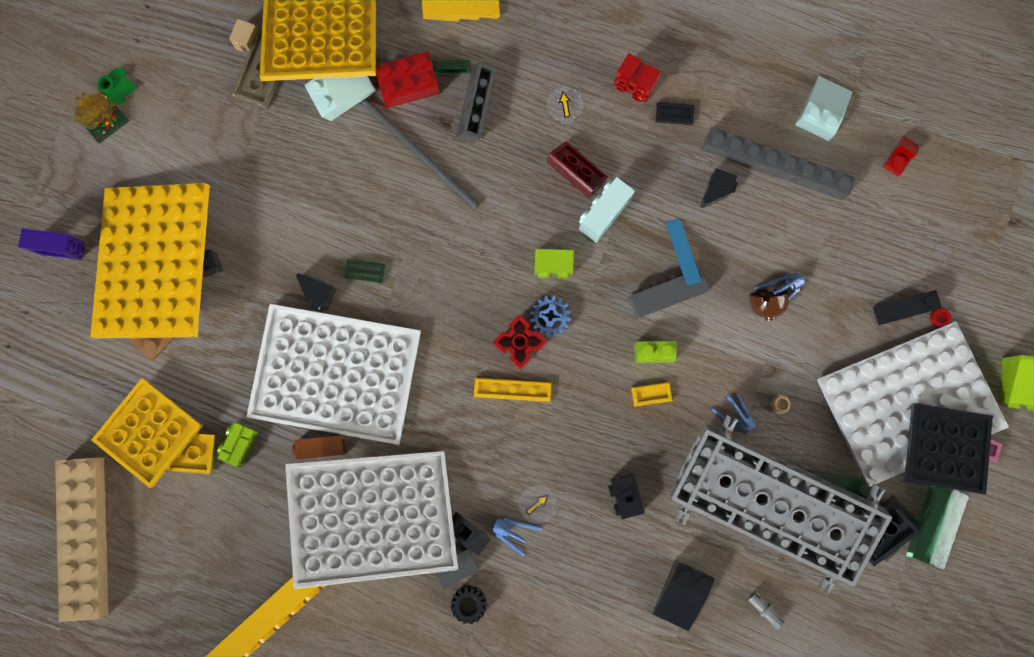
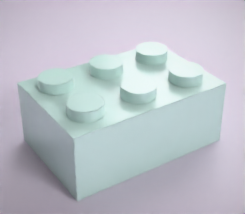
[579,177,635,243]

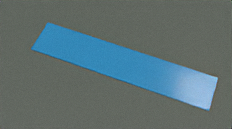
[666,219,702,286]

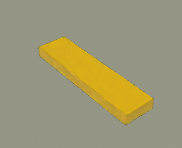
[474,378,552,402]

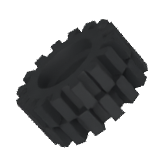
[451,586,487,624]

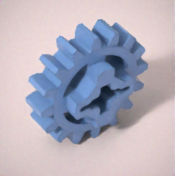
[530,296,571,338]

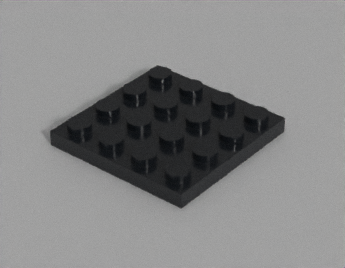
[904,403,993,495]

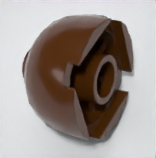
[749,289,789,321]

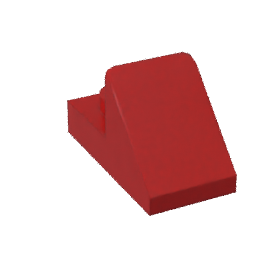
[882,136,919,177]

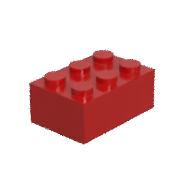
[376,51,440,108]

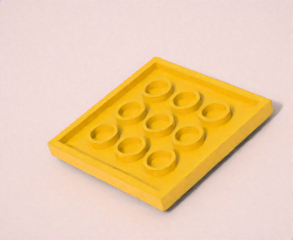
[91,378,203,488]

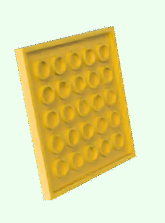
[260,0,376,81]

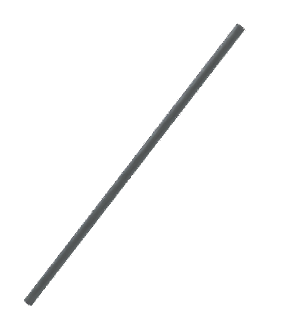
[360,98,480,209]

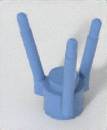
[754,272,805,300]
[712,394,756,434]
[492,517,542,556]

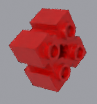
[613,53,661,103]
[492,314,547,371]

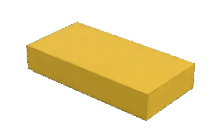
[631,382,673,407]

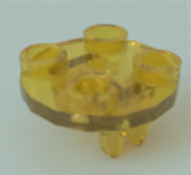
[75,92,113,129]

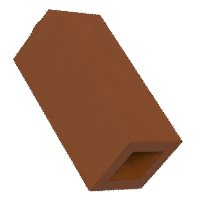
[292,435,346,460]

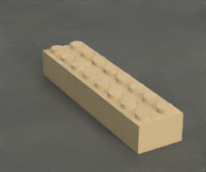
[55,457,109,622]

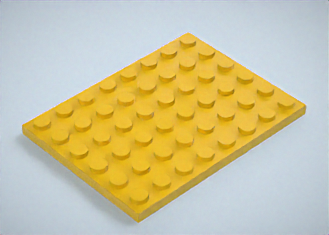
[90,183,210,338]

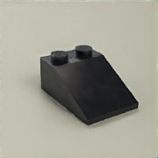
[869,495,921,566]
[652,560,715,631]

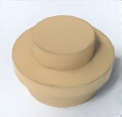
[771,395,791,414]

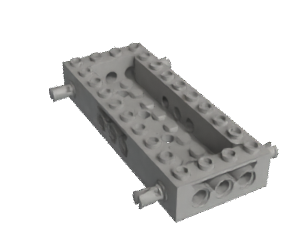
[670,414,892,594]

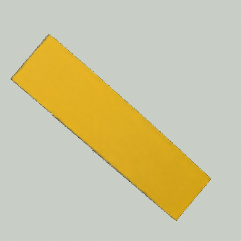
[422,0,500,22]

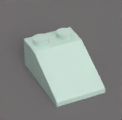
[304,76,376,121]
[795,76,853,141]

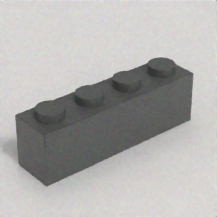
[456,62,496,144]
[628,268,710,319]

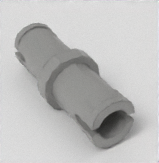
[747,591,785,630]

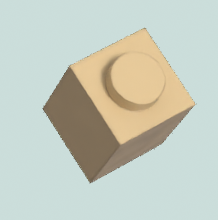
[229,19,258,52]

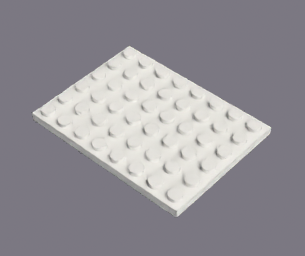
[246,304,421,445]
[817,321,1009,487]
[285,451,458,589]

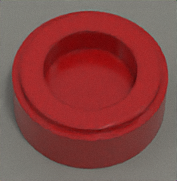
[929,308,951,328]

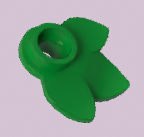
[97,68,136,105]

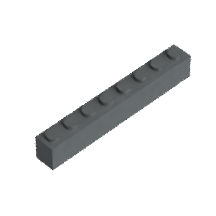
[701,127,856,200]

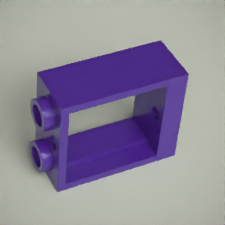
[18,228,85,260]

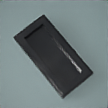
[655,102,694,125]

